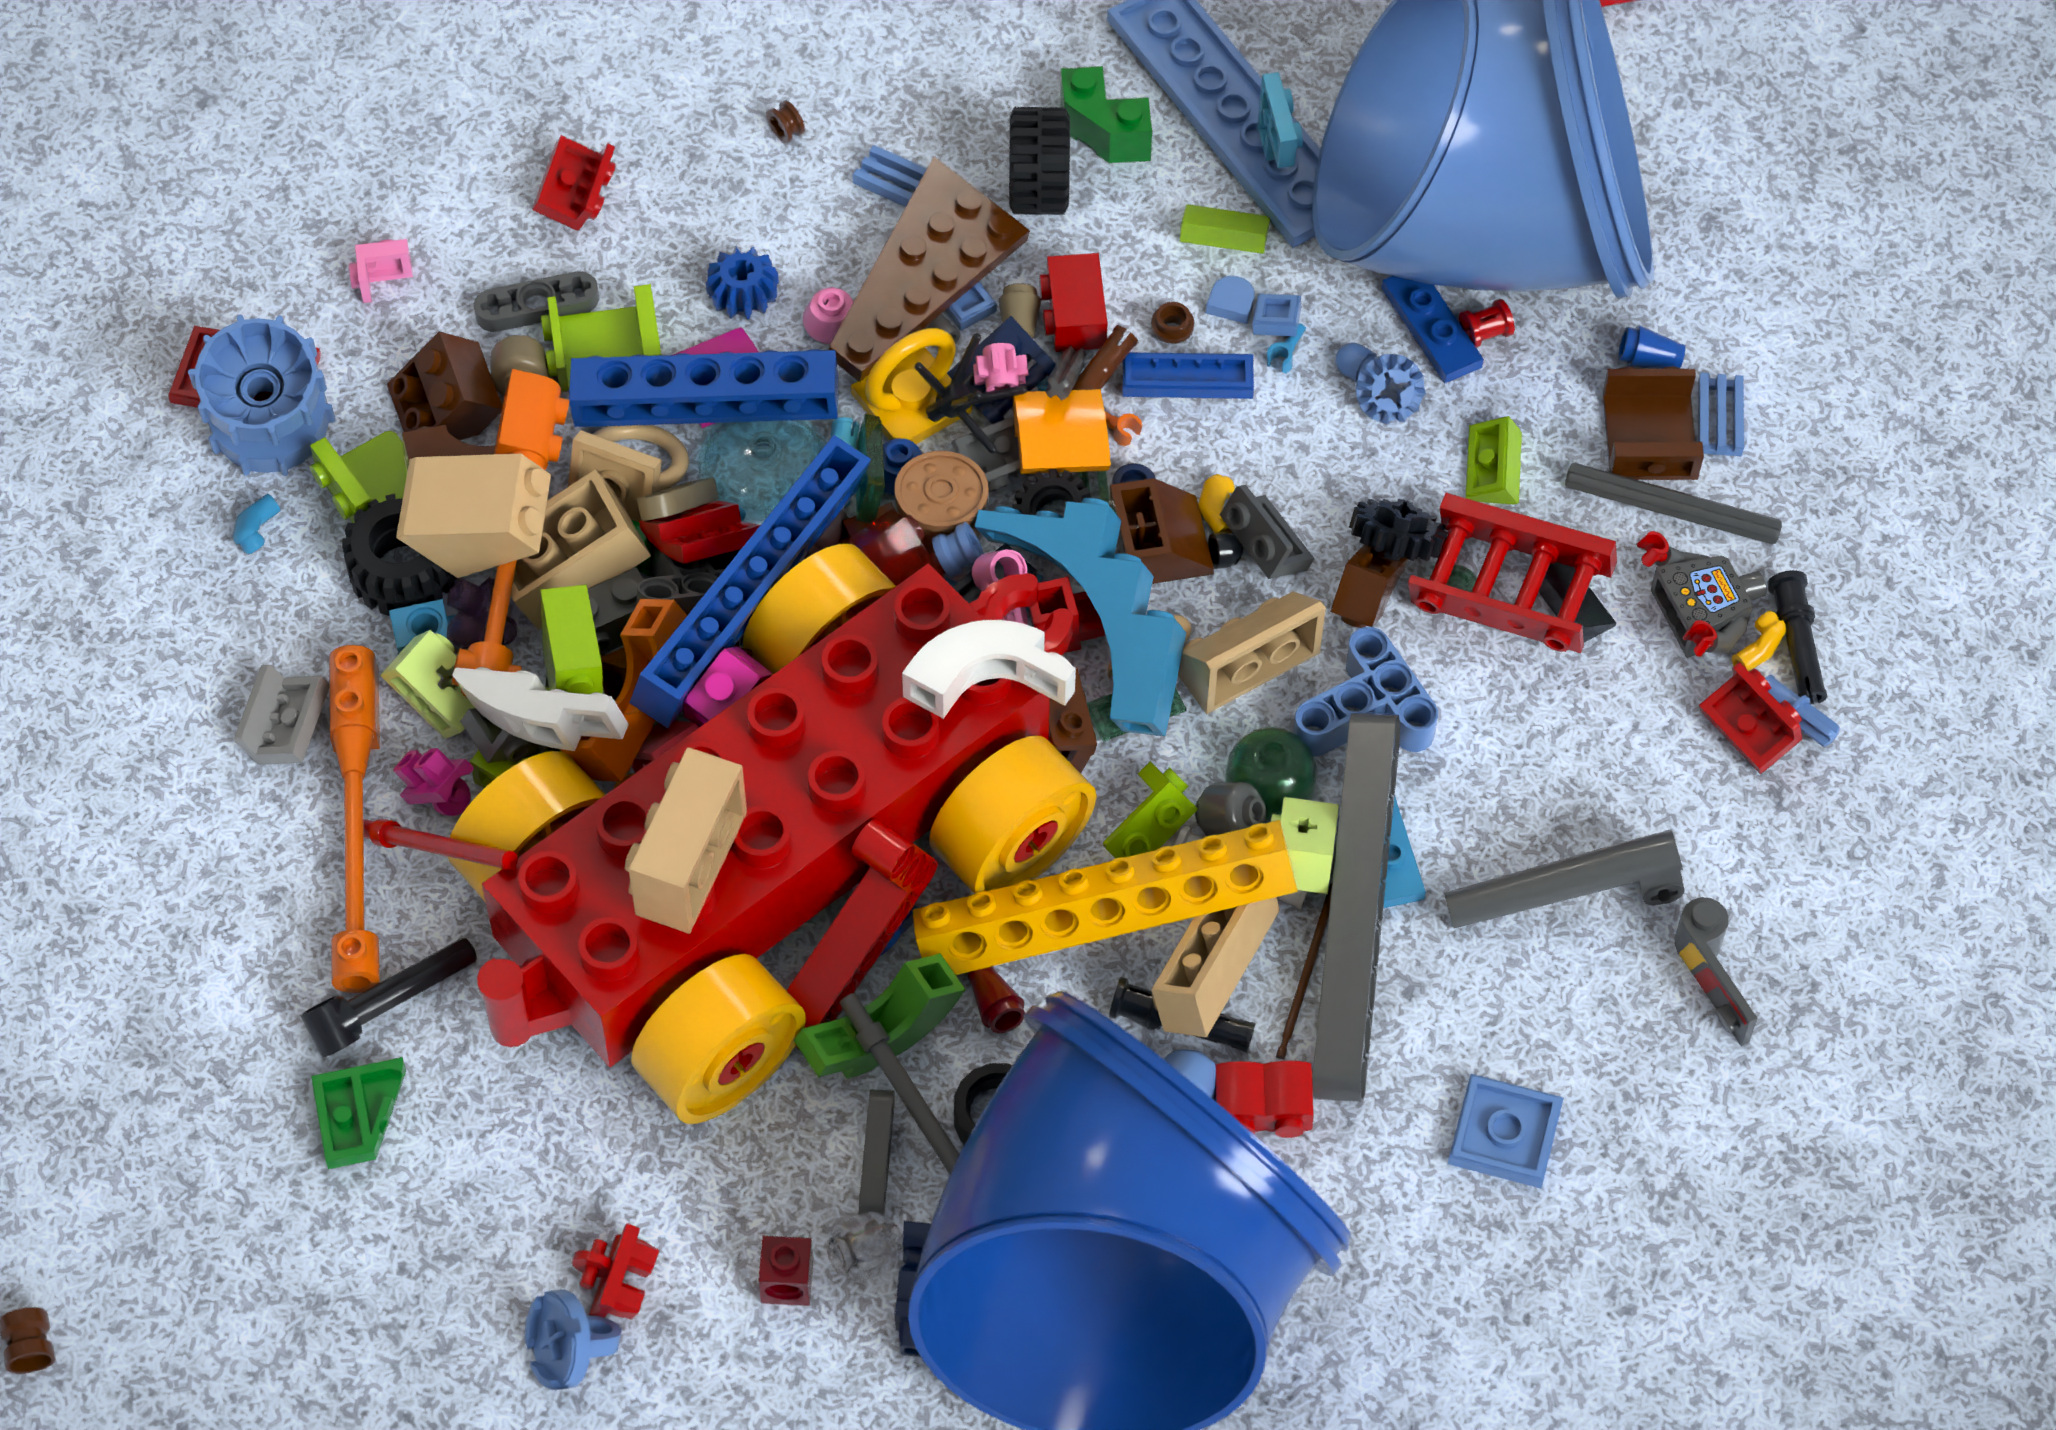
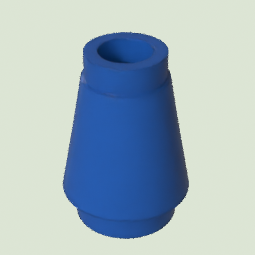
[1618,325,1686,368]

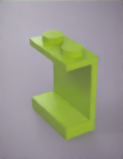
[541,284,662,392]

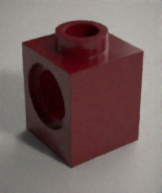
[758,1236,814,1306]

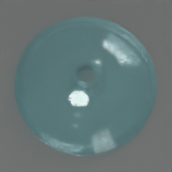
[698,420,827,521]

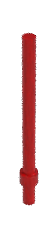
[363,818,518,870]

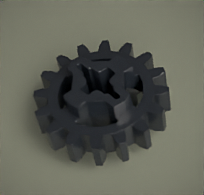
[1349,499,1448,561]

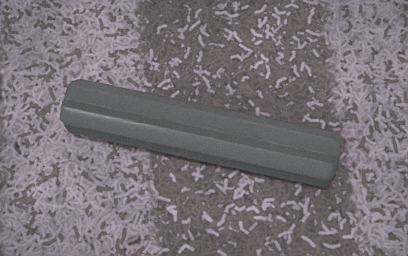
[1045,346,1087,401]

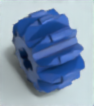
[706,246,779,320]

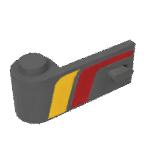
[1674,897,1758,1046]

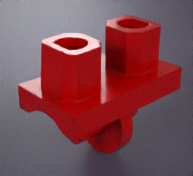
[572,1223,659,1320]

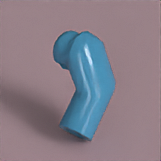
[233,494,281,554]

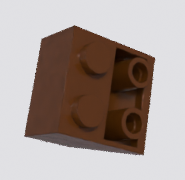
[387,331,502,440]
[1109,478,1214,584]

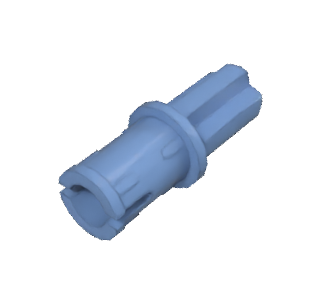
[1765,675,1840,747]

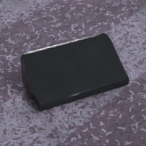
[1539,562,1616,642]

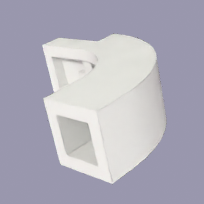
[902,620,1076,719]

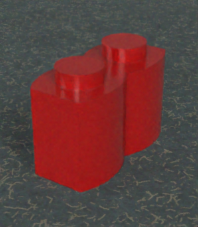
[1215,1061,1314,1138]

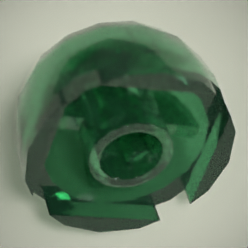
[1225,727,1317,820]

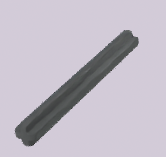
[1565,463,1782,544]

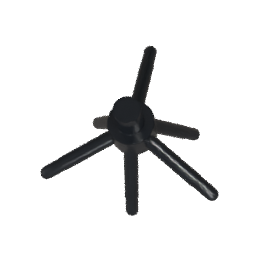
[914,333,1027,453]

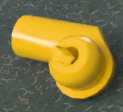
[1731,611,1786,671]

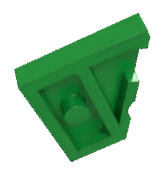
[311,1057,406,1170]

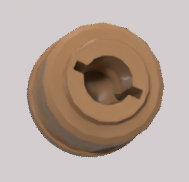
[894,451,989,553]

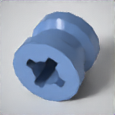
[932,522,984,578]

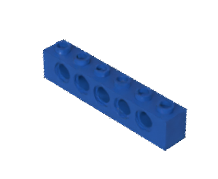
[569,349,839,427]

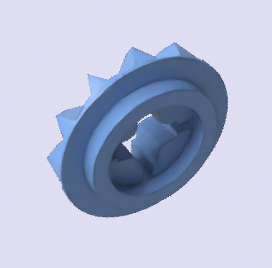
[1356,354,1426,424]

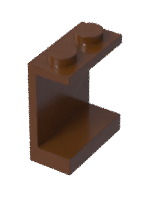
[1602,366,1704,480]

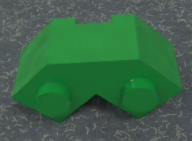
[1060,66,1152,163]

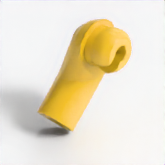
[1198,474,1235,533]

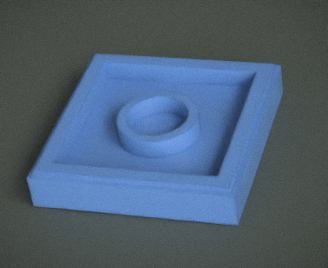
[1447,1074,1564,1188]

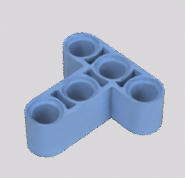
[1293,627,1438,757]

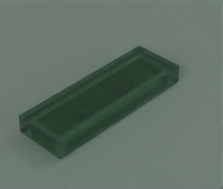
[856,414,885,524]

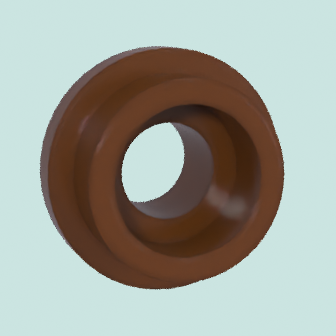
[1151,302,1194,344]

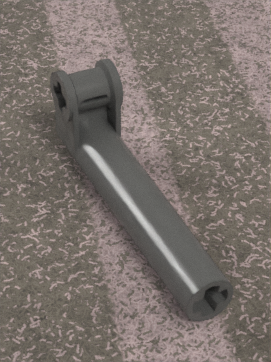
[1444,829,1685,929]

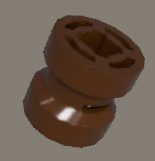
[0,1307,56,1374]

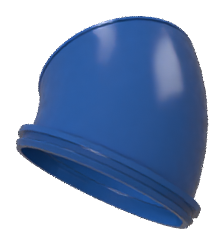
[908,991,1351,1430]

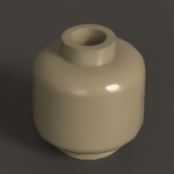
[490,335,548,396]

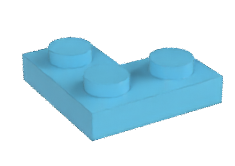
[1257,72,1303,168]

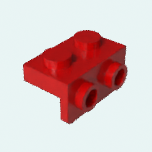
[532,135,616,231]
[1699,662,1802,775]

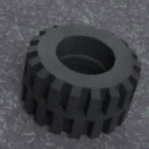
[1009,107,1070,215]
[342,494,459,616]

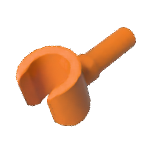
[1104,410,1143,446]

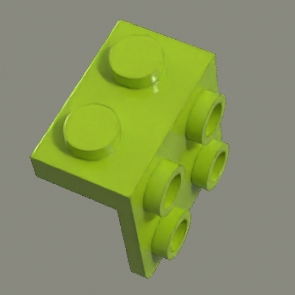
[309,431,407,523]

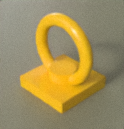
[851,328,972,444]

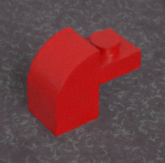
[1027,576,1106,653]

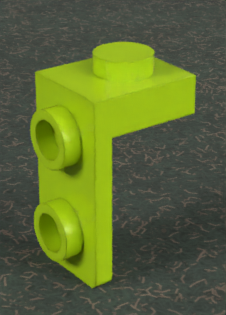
[1103,761,1198,858]

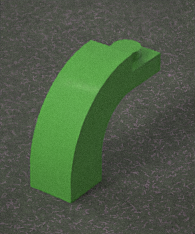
[794,953,966,1079]

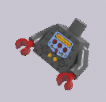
[1636,531,1767,658]

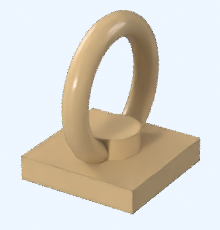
[568,425,689,522]

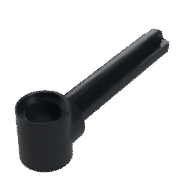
[300,938,477,1058]

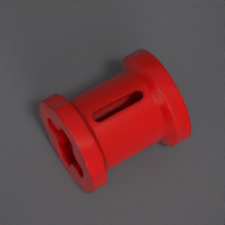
[1459,298,1515,348]

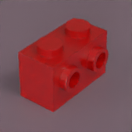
[1039,253,1108,352]

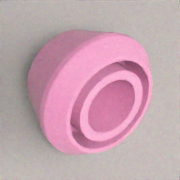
[803,288,854,344]

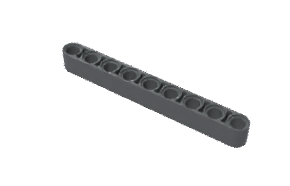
[1312,713,1400,1102]

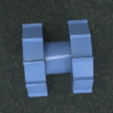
[188,314,336,476]

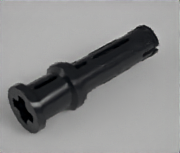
[1767,570,1828,704]
[1109,977,1256,1053]

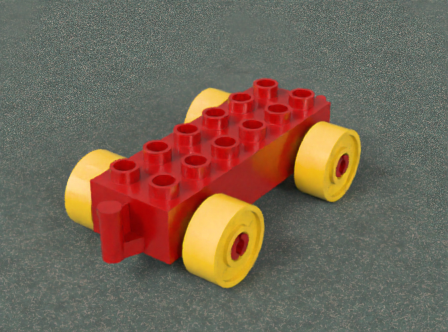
[448,544,1097,1124]

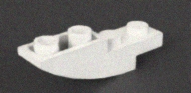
[452,667,629,751]

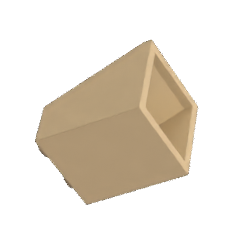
[396,454,551,578]

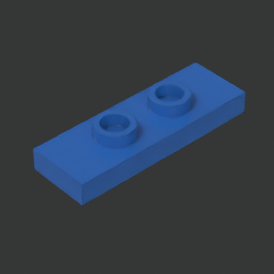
[1381,276,1484,384]
[1122,352,1254,399]

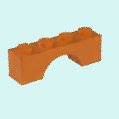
[560,599,687,782]

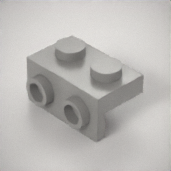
[234,665,329,765]

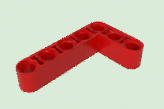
[786,819,938,1050]

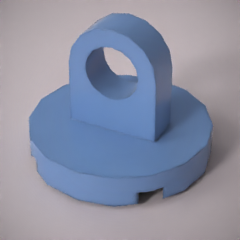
[525,1289,622,1391]

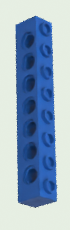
[629,435,871,728]

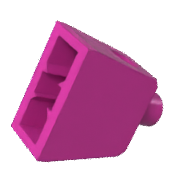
[683,647,773,727]

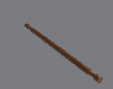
[1276,872,1334,1060]

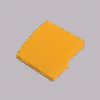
[1012,389,1111,474]

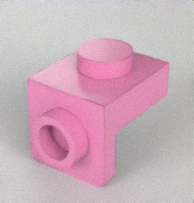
[349,239,413,303]

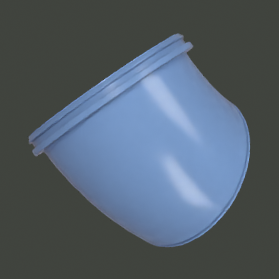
[1312,0,1654,299]

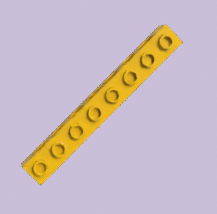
[913,820,1298,975]

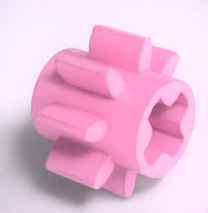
[973,343,1029,392]

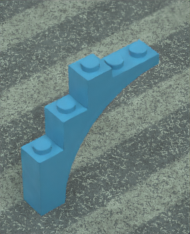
[975,498,1186,737]

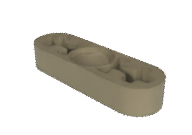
[637,477,719,521]

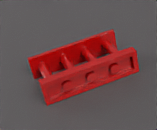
[1408,493,1617,654]

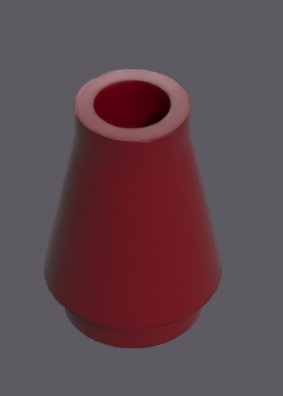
[967,966,1025,1034]

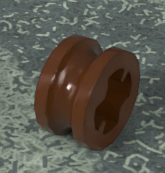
[766,100,805,143]

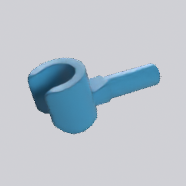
[1267,323,1306,373]

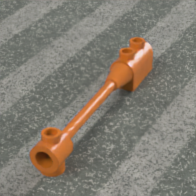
[451,369,569,699]
[329,645,380,993]

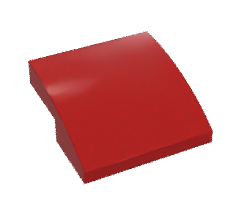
[639,500,760,563]

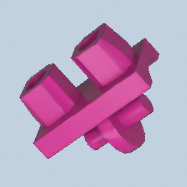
[393,748,474,816]

